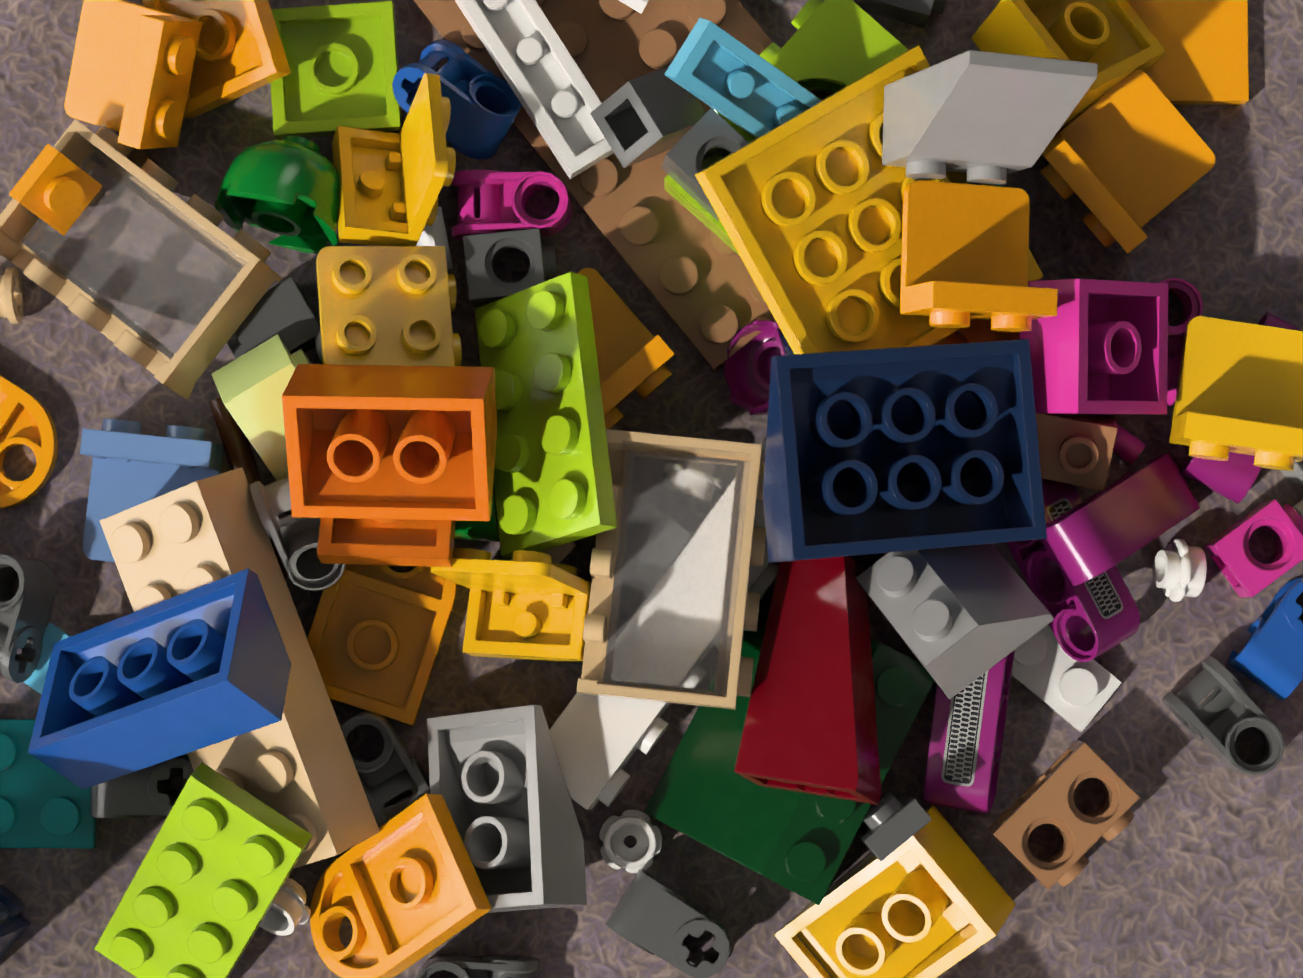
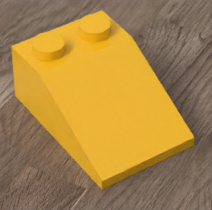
[774,805,1016,978]

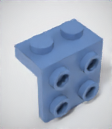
[80,418,224,562]

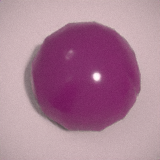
[723,318,794,416]

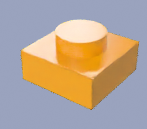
[9,144,103,236]

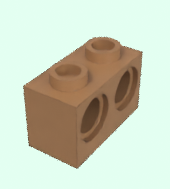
[1036,414,1118,491]
[987,740,1140,890]

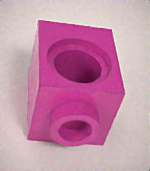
[1203,499,1303,598]

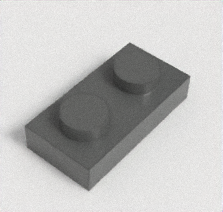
[856,792,932,862]

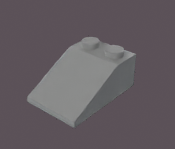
[882,50,1098,185]
[427,705,587,913]

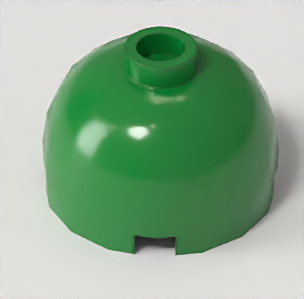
[214,136,340,254]

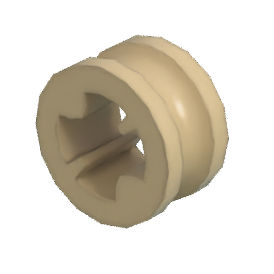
[0,267,24,324]

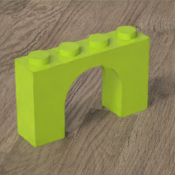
[664,0,908,255]

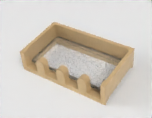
[0,119,282,400]
[576,429,766,710]

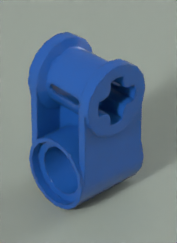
[392,39,522,160]
[1227,578,1303,701]

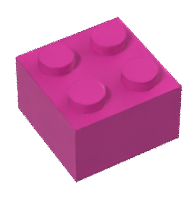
[1020,279,1168,414]

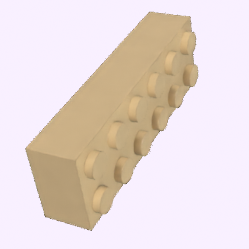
[100,467,380,869]

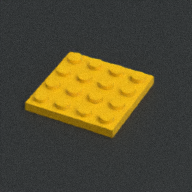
[695,45,1044,355]

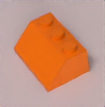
[282,364,497,521]

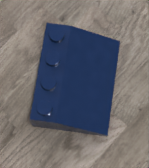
[763,339,1047,562]

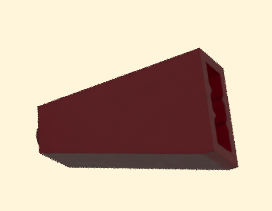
[734,556,881,805]

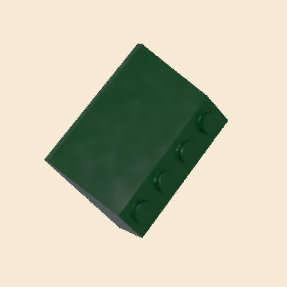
[644,590,934,905]

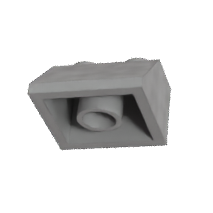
[856,543,1054,700]

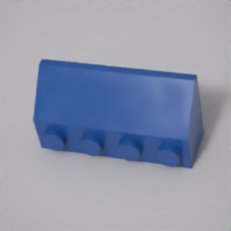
[28,568,291,789]

